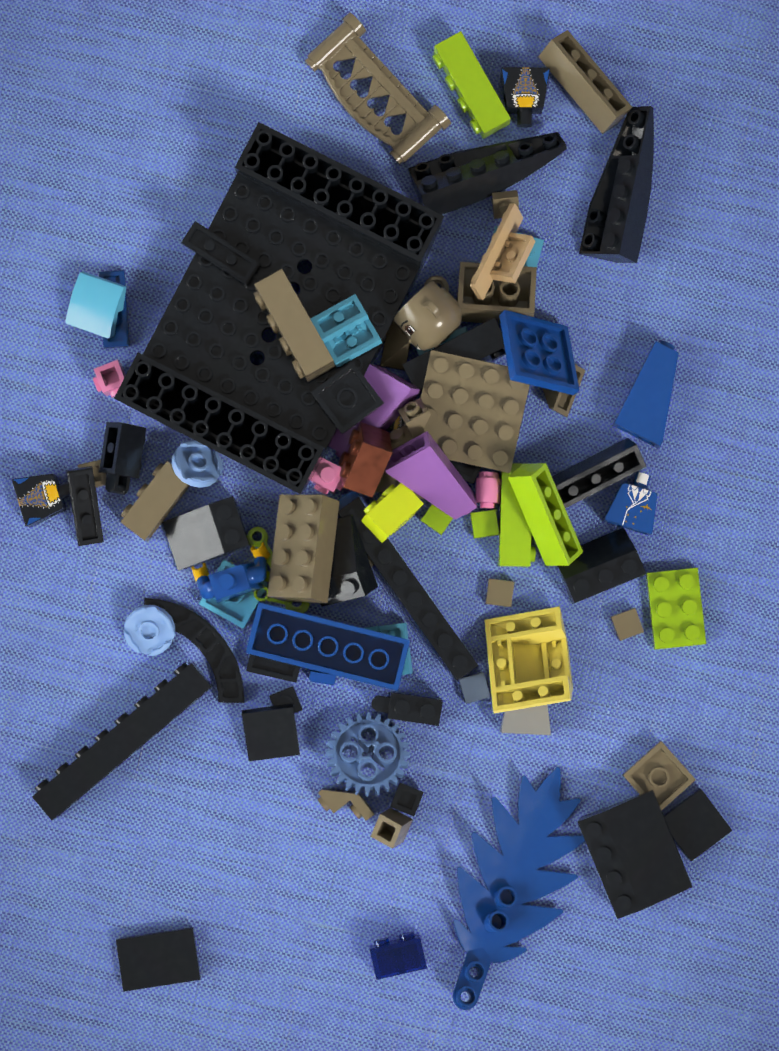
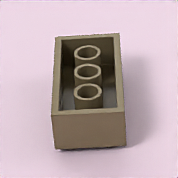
[253,269,335,382]
[267,494,340,603]

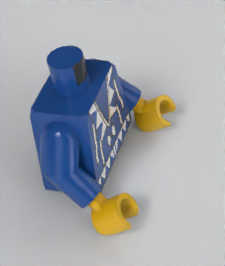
[191,542,270,603]

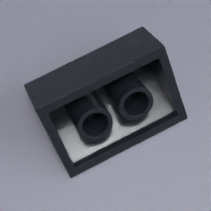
[557,528,646,604]

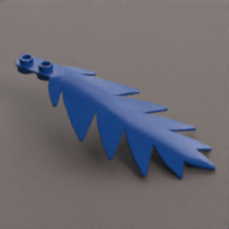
[452,767,585,1010]

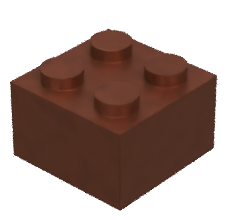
[339,422,393,498]

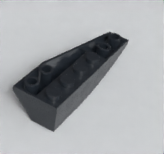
[579,106,654,263]
[408,132,567,215]

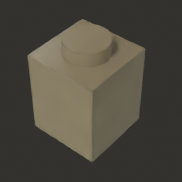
[370,808,413,849]

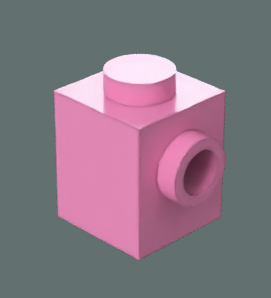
[93,360,126,398]
[311,458,343,495]

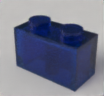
[369,932,427,980]

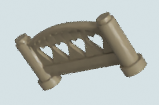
[305,12,452,165]

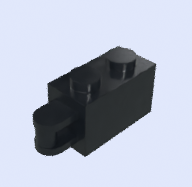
[99,422,146,495]
[371,692,443,726]

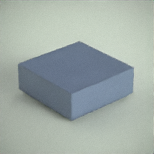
[459,672,491,704]

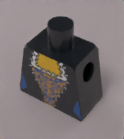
[500,67,550,128]
[12,474,70,528]

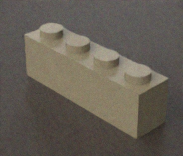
[538,30,632,134]

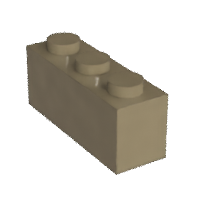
[121,461,190,542]

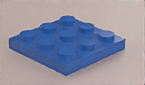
[499,310,580,395]

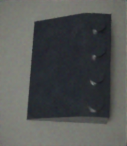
[578,790,693,919]

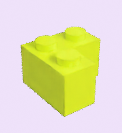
[361,483,424,543]

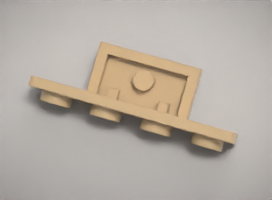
[470,203,535,300]

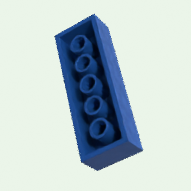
[246,602,410,691]

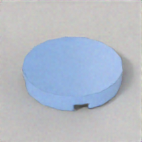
[172,440,223,488]
[124,605,175,656]

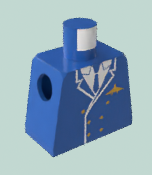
[603,472,657,536]

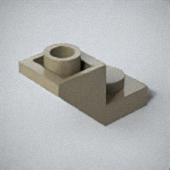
[390,398,431,450]
[317,788,374,821]

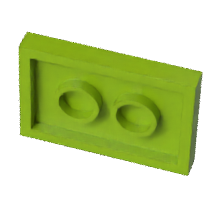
[646,568,706,650]

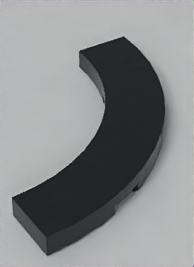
[144,598,245,703]

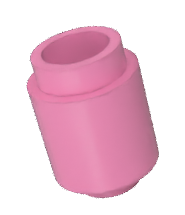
[475,471,502,509]

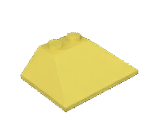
[484,606,573,713]

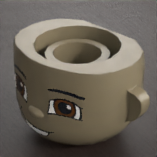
[393,280,462,351]

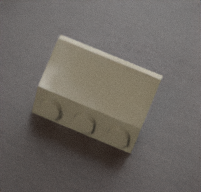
[457,262,537,324]

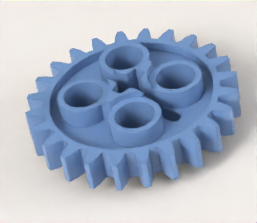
[326,712,410,797]

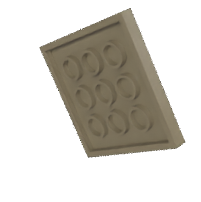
[421,350,530,473]

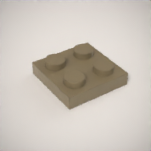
[622,741,696,810]

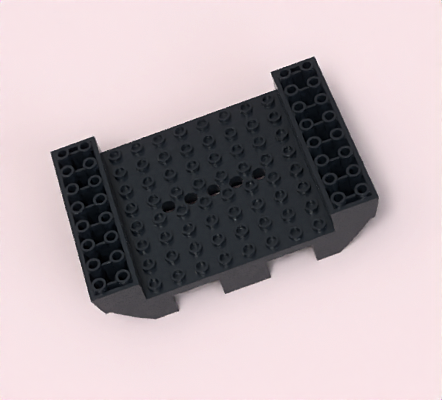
[114,122,444,494]

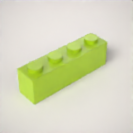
[432,31,511,139]
[498,463,536,567]
[508,463,583,566]

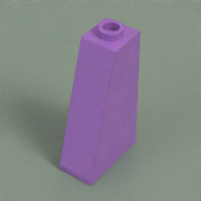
[329,364,422,458]
[385,431,477,520]

